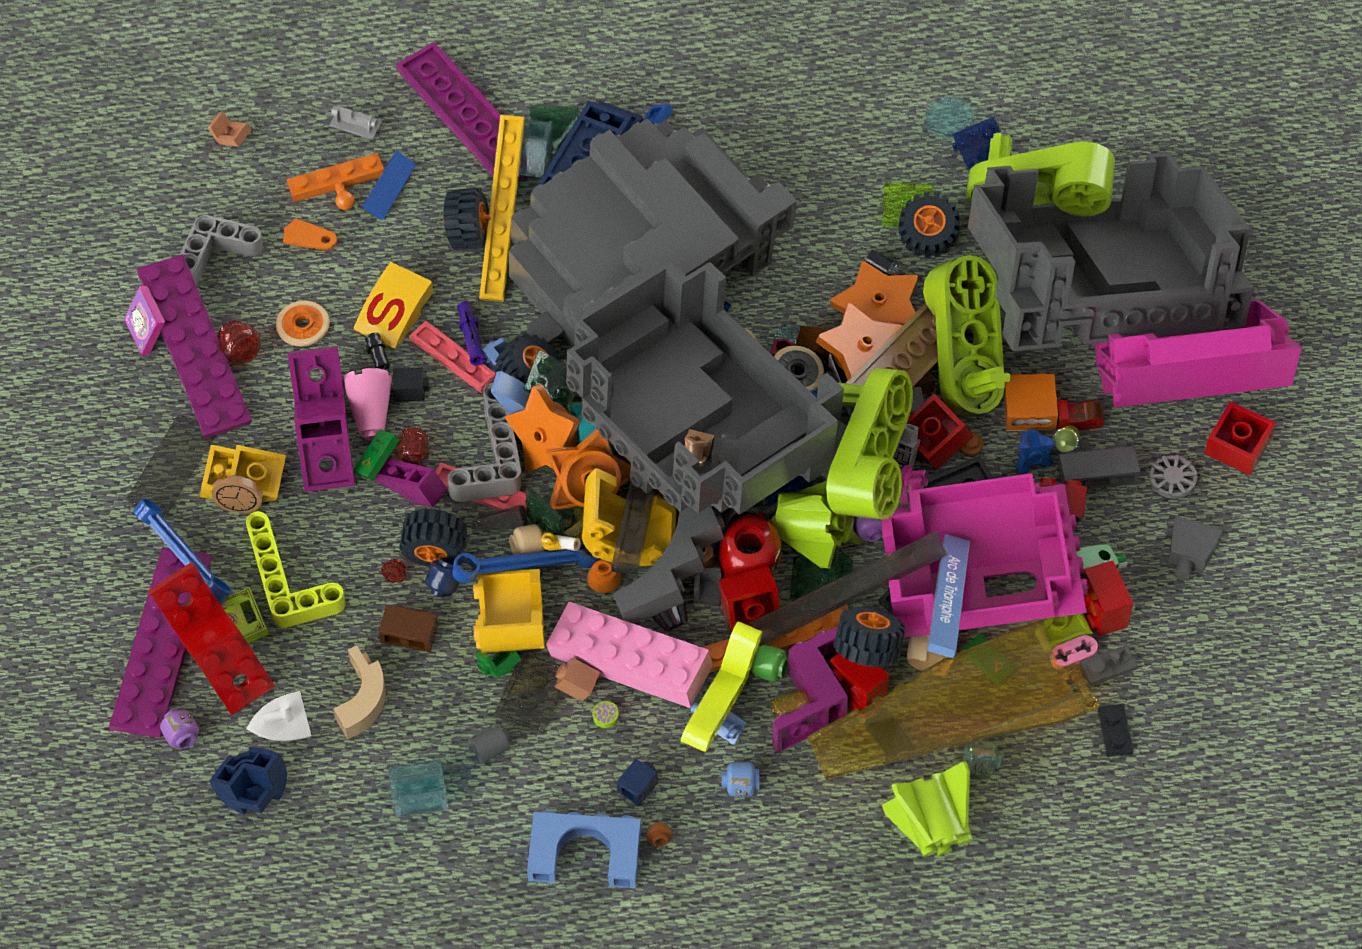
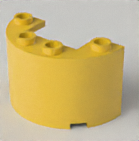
[582,468,676,567]
[473,569,545,653]

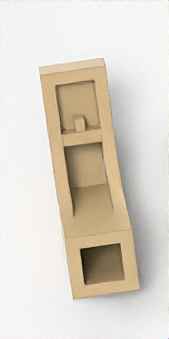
[333,645,386,740]

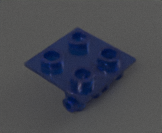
[952,117,1012,171]

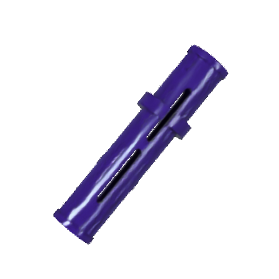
[457,301,486,366]

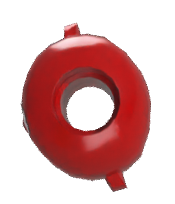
[719,511,781,578]

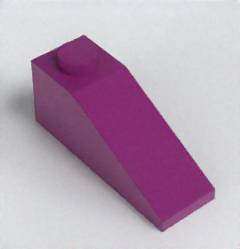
[374,458,447,508]

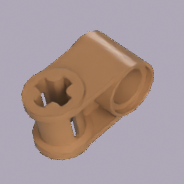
[684,429,715,467]

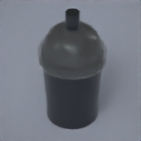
[864,249,904,276]

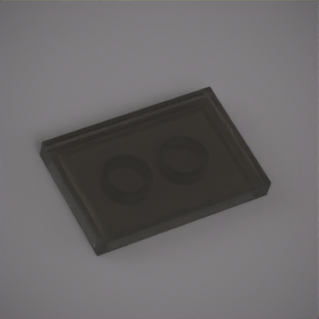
[494,650,567,733]

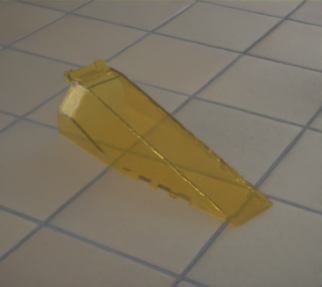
[807,619,1100,779]

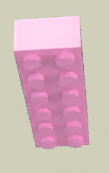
[546,602,713,708]

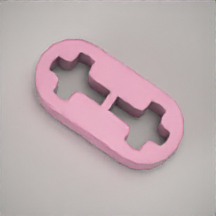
[1050,635,1098,671]

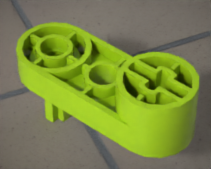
[966,133,1115,216]
[923,255,1010,417]
[826,368,913,520]

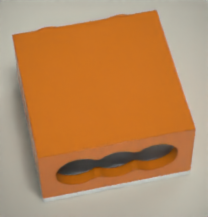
[1003,373,1058,431]

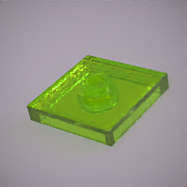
[882,182,932,226]

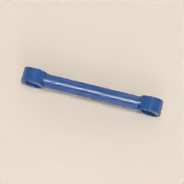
[133,498,232,605]
[452,540,600,583]

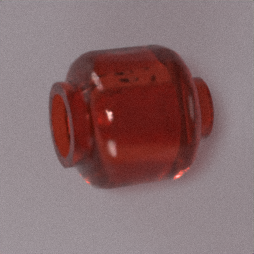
[396,427,430,465]

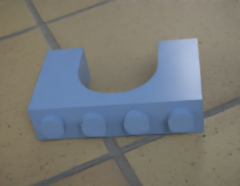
[527,810,641,888]

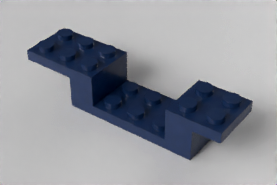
[537,100,643,186]

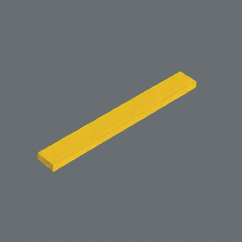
[479,115,525,302]

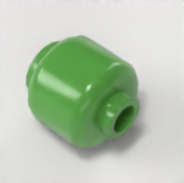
[752,645,789,682]

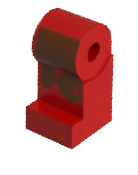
[1057,400,1104,431]

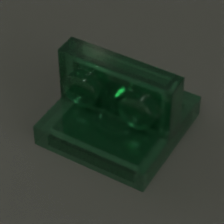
[530,105,579,154]

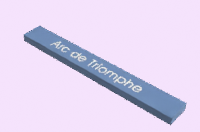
[927,534,970,658]

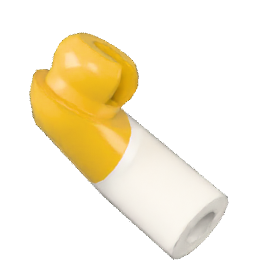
[541,533,581,551]

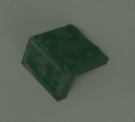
[523,351,576,411]
[525,486,583,537]
[790,547,853,605]

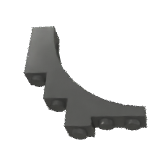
[613,506,725,624]

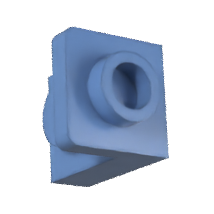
[483,337,506,373]

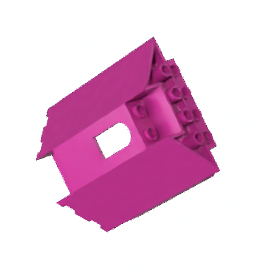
[1092,299,1302,408]
[881,473,1088,638]

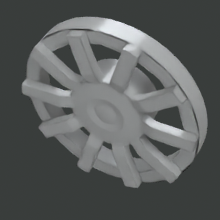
[1149,455,1197,499]

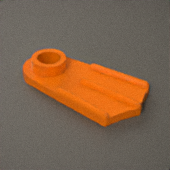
[283,218,337,250]

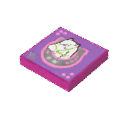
[124,286,165,356]

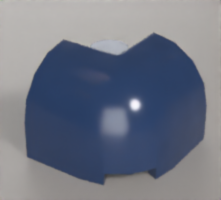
[209,747,287,814]

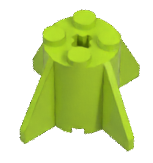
[771,481,862,569]
[882,761,973,857]

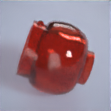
[217,320,261,364]

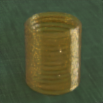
[770,689,809,719]

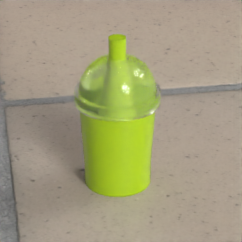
[1053,425,1080,453]

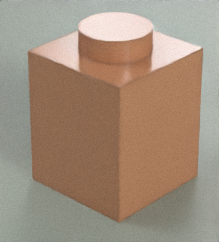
[555,658,600,701]

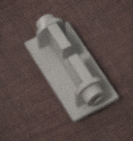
[329,105,382,140]

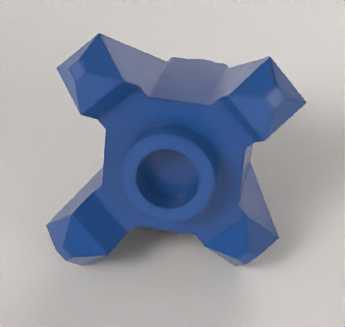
[1016,429,1056,474]

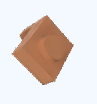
[208,112,251,147]

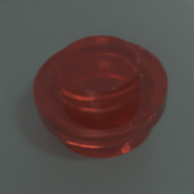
[381,559,406,583]

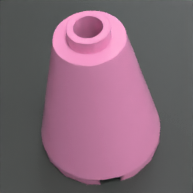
[342,368,392,441]

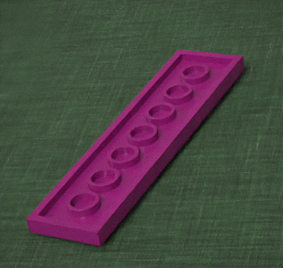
[396,42,544,182]
[137,254,252,439]
[109,547,213,738]

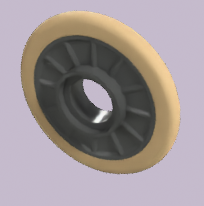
[774,346,824,391]

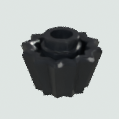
[652,601,688,632]

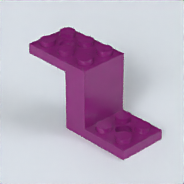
[288,346,355,492]
[772,626,848,753]

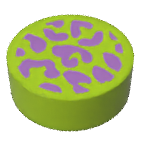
[592,701,619,728]

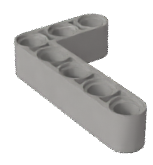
[180,215,264,286]
[448,383,521,502]

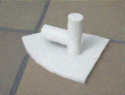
[246,691,311,741]

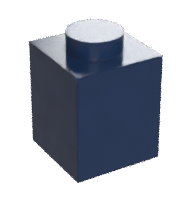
[617,759,658,806]

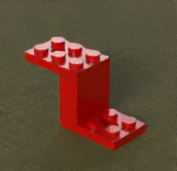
[148,562,275,716]

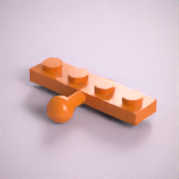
[286,153,384,210]

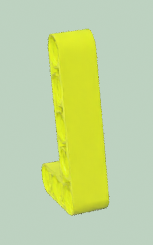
[246,511,346,628]
[681,621,763,752]

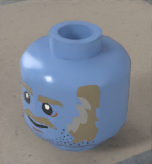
[722,762,759,797]

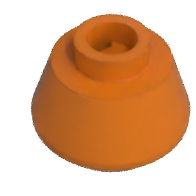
[587,560,622,593]

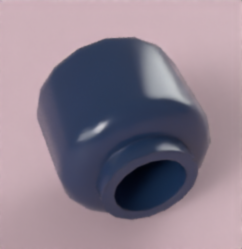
[425,557,459,597]

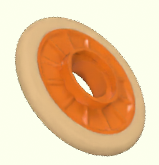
[276,301,330,346]

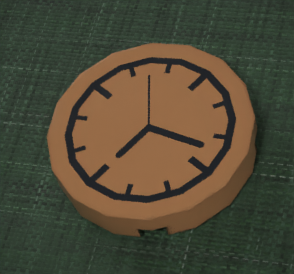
[212,475,263,513]

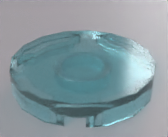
[926,97,973,139]

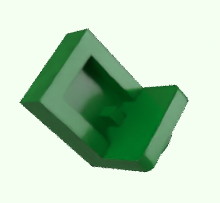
[475,651,521,679]

